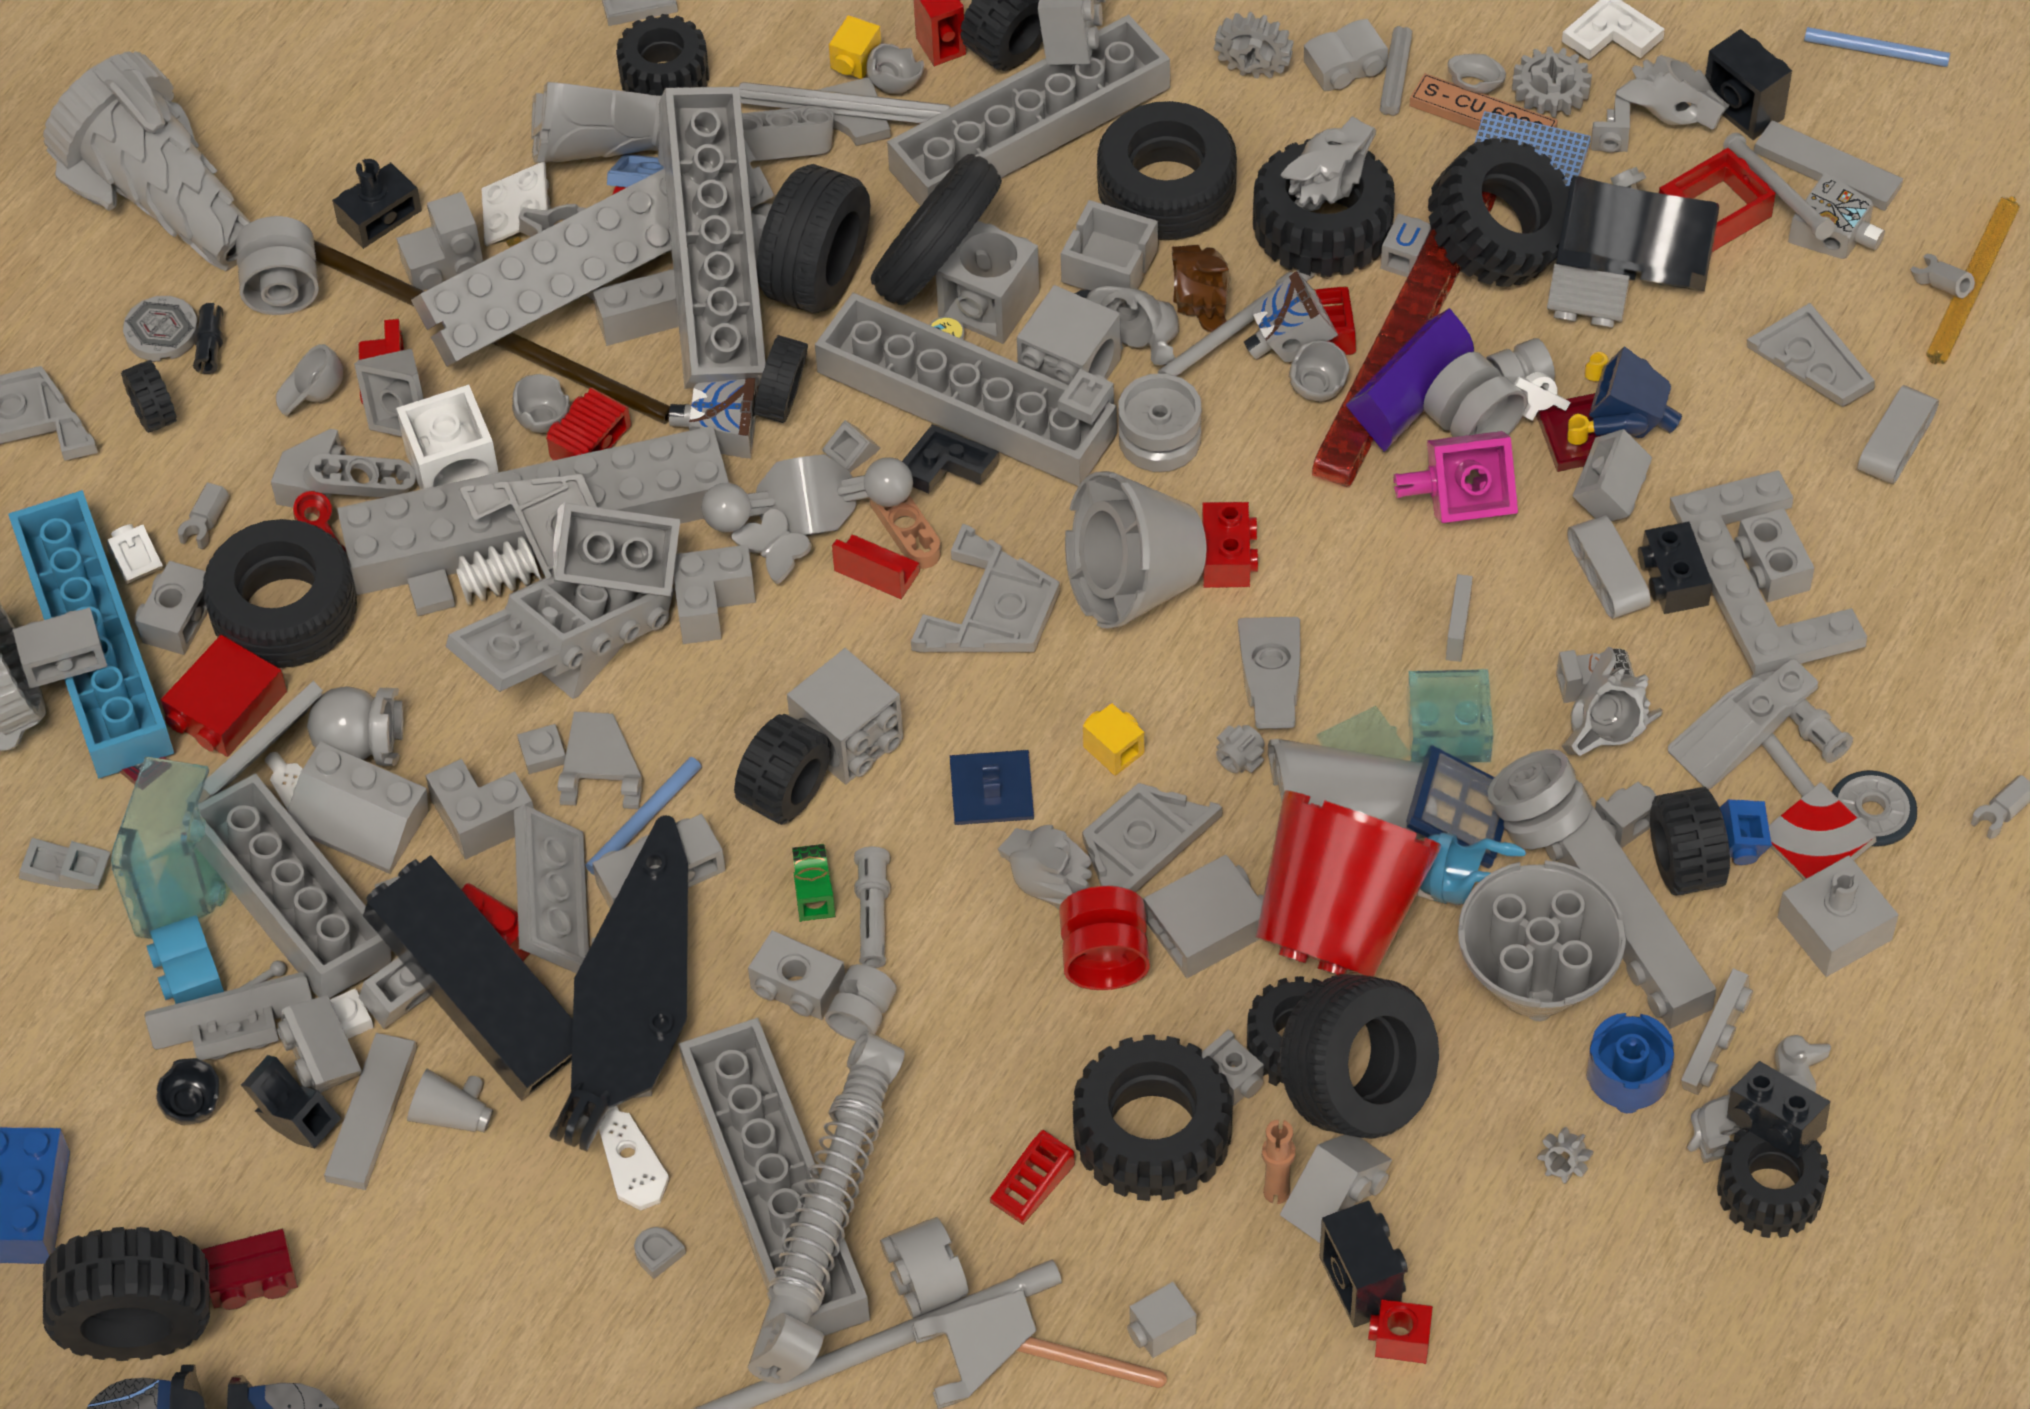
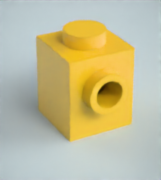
[828,15,881,79]
[1083,703,1144,776]

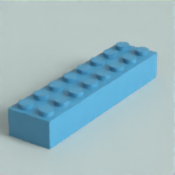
[8,490,174,779]

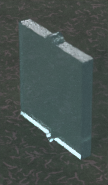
[1317,706,1410,759]

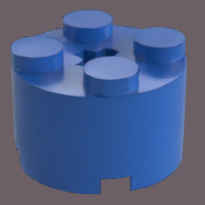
[1586,1013,1674,1114]

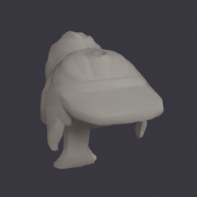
[1086,285,1179,365]

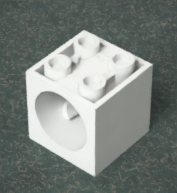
[396,385,499,490]

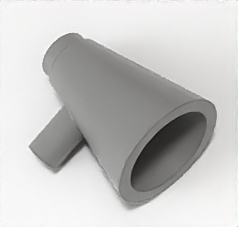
[407,1068,493,1133]

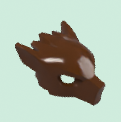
[1172,245,1230,332]

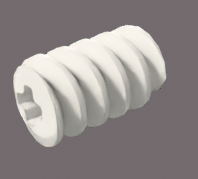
[456,536,541,605]

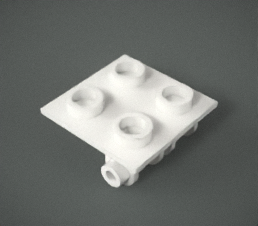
[482,162,551,246]

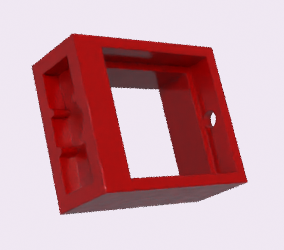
[1659,148,1776,252]

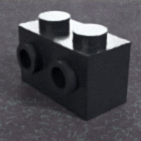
[1638,521,1713,614]
[1727,1061,1831,1159]

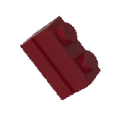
[201,1228,298,1310]

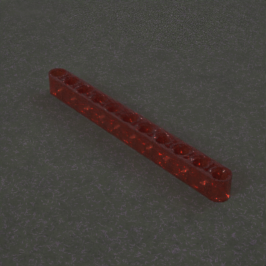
[1312,191,1496,488]

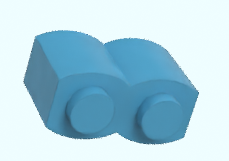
[146,915,224,1004]

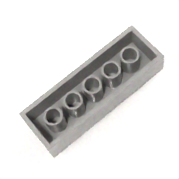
[187,773,391,998]

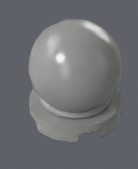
[307,686,404,766]

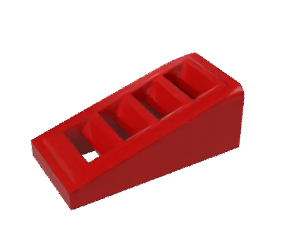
[1314,286,1356,355]
[990,1130,1075,1225]

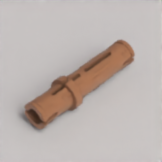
[1262,1120,1296,1204]

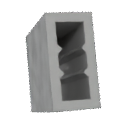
[1143,854,1264,978]

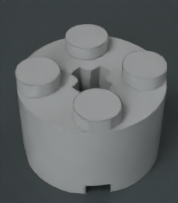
[880,1217,968,1318]

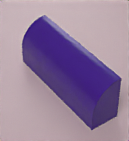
[1346,308,1474,452]

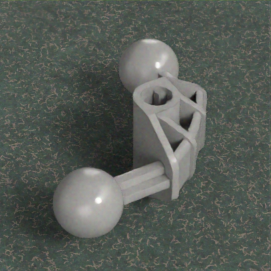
[701,454,913,536]

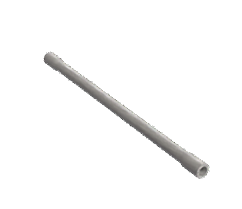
[694,1260,1062,1409]

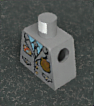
[1788,172,1885,259]

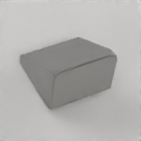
[822,420,880,472]

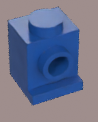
[1719,799,1772,865]

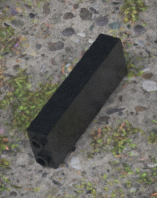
[363,855,573,1101]

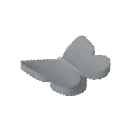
[731,509,812,584]

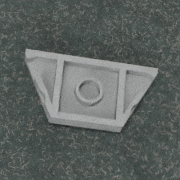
[1082,783,1222,892]

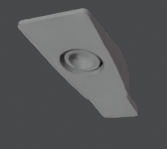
[1238,617,1300,729]
[1668,659,1818,789]

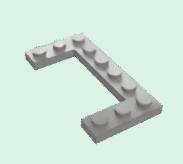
[1670,470,1867,675]

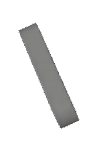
[303,454,416,498]

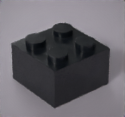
[1705,29,1792,140]
[1319,1200,1408,1328]

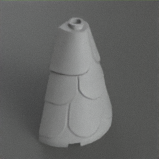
[531,82,662,163]

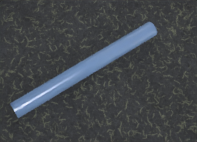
[1804,27,1950,67]
[585,757,701,875]

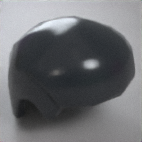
[156,1058,220,1126]

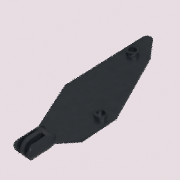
[549,815,688,1152]

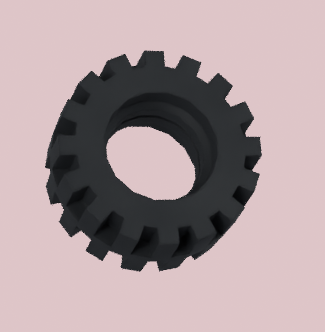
[121,360,177,433]

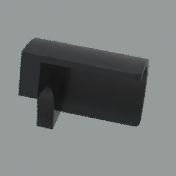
[1556,175,1720,292]

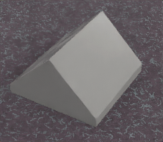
[354,349,424,436]

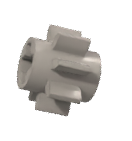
[1216,725,1265,773]
[1537,1127,1593,1183]

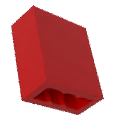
[160,635,287,757]

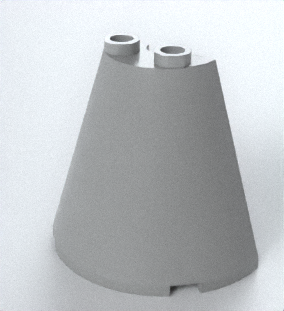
[1267,739,1437,839]

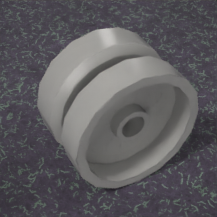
[1118,373,1201,472]
[1487,749,1592,850]

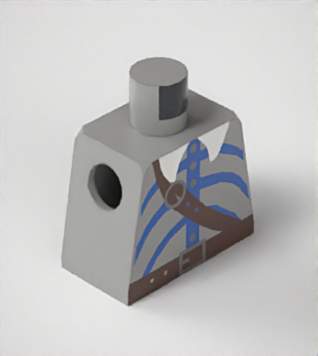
[1244,271,1338,362]
[669,378,757,459]

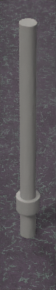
[1158,269,1318,376]

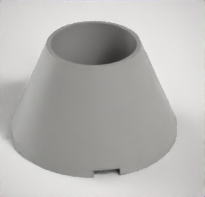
[1065,471,1206,628]

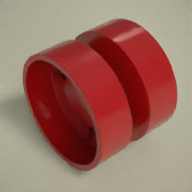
[1059,886,1150,990]

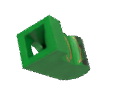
[792,844,835,922]

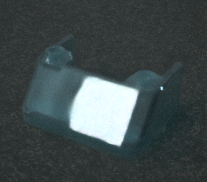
[111,756,226,940]

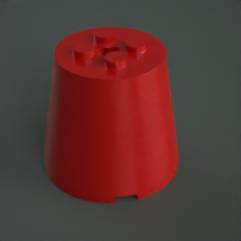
[1256,790,1441,977]

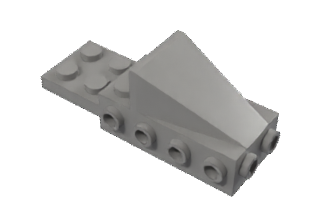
[446,576,674,699]

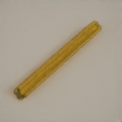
[1926,196,2020,365]

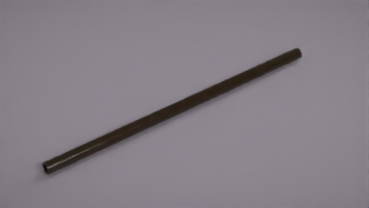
[314,240,670,424]

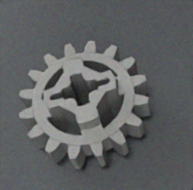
[1214,12,1294,79]
[1512,47,1592,117]

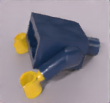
[1567,346,1682,445]

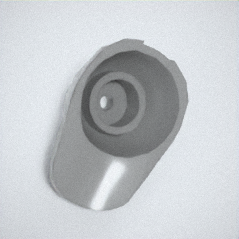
[276,344,343,417]

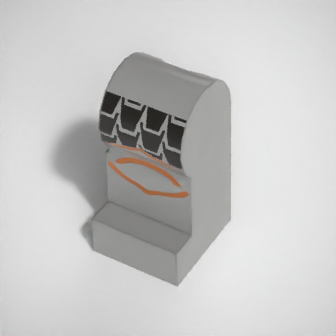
[1556,649,1635,703]

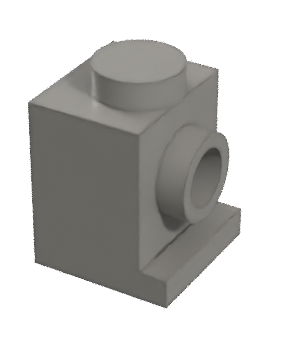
[1595,781,1656,848]
[1202,1029,1264,1106]

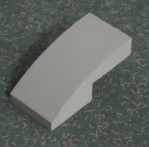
[19,838,110,890]

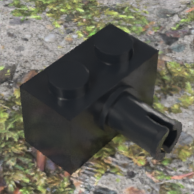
[332,159,422,249]

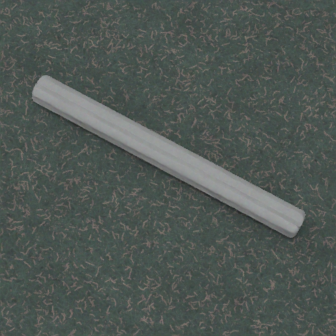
[739,82,951,124]

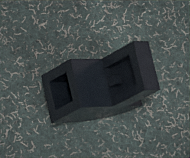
[241,1055,341,1149]

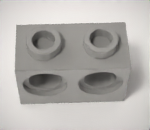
[1734,508,1814,603]

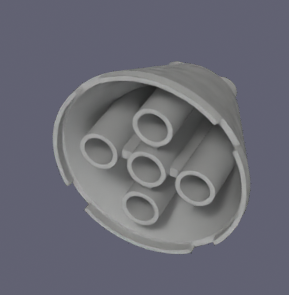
[1458,860,1626,1021]

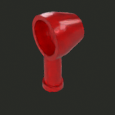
[293,491,346,553]

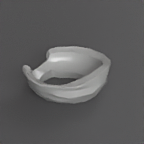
[1448,54,1506,93]

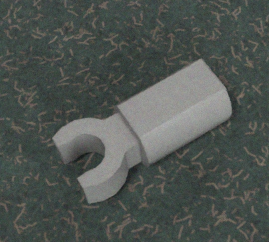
[1910,254,1975,299]
[178,482,229,549]
[1971,775,2030,839]

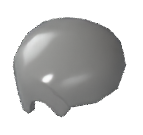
[867,43,924,94]
[1289,340,1349,402]
[512,374,570,433]

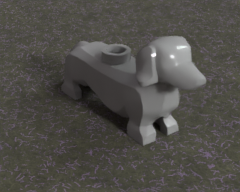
[1687,1035,1831,1164]

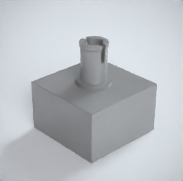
[1777,856,1898,977]

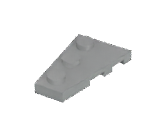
[1747,303,1875,407]
[1681,968,1753,1095]

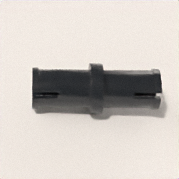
[193,303,224,374]

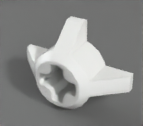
[1515,372,1571,421]

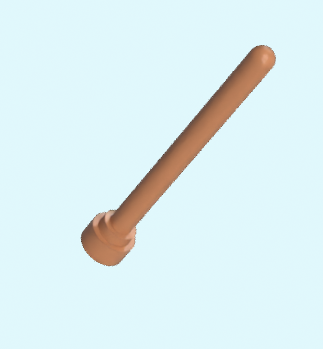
[1016,1337,1167,1388]

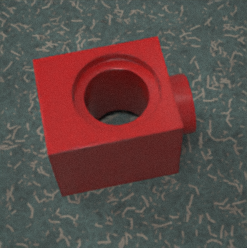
[1368,1300,1433,1364]

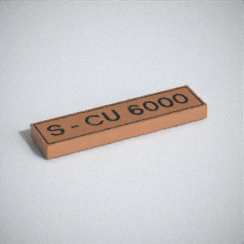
[1409,73,1558,130]

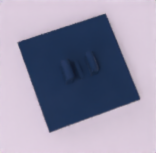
[949,750,1034,825]

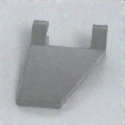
[558,712,642,809]
[911,1289,1036,1409]

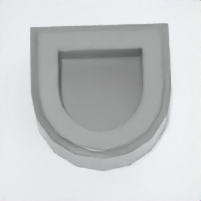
[634,1227,686,1279]

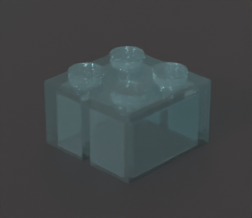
[1406,669,1494,763]

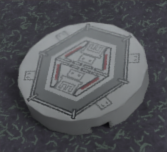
[123,296,198,362]

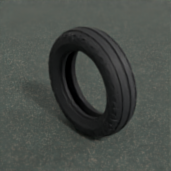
[871,154,1002,305]

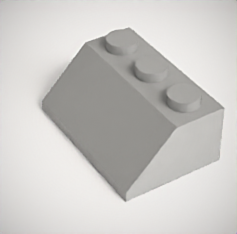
[553,503,680,597]
[287,741,428,874]

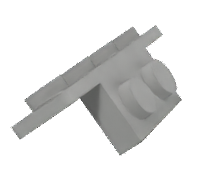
[144,972,312,1060]

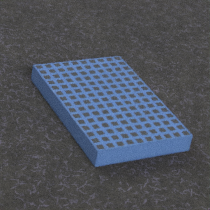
[1474,111,1591,186]

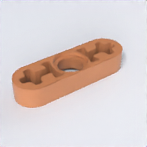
[869,495,941,569]

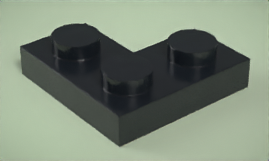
[902,424,999,494]

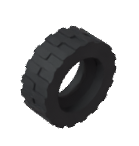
[754,335,808,423]

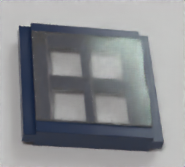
[1406,745,1504,869]

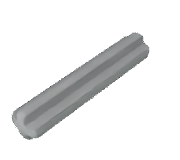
[1380,26,1412,116]

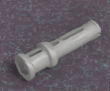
[1752,670,1853,763]
[854,846,890,968]

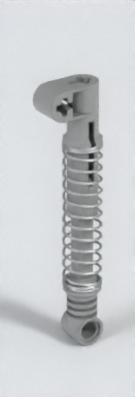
[748,1030,904,1384]

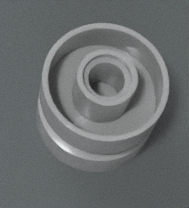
[236,216,319,315]
[1424,352,1527,437]

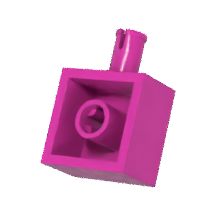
[1393,431,1518,523]

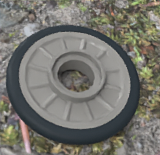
[1832,770,1917,846]

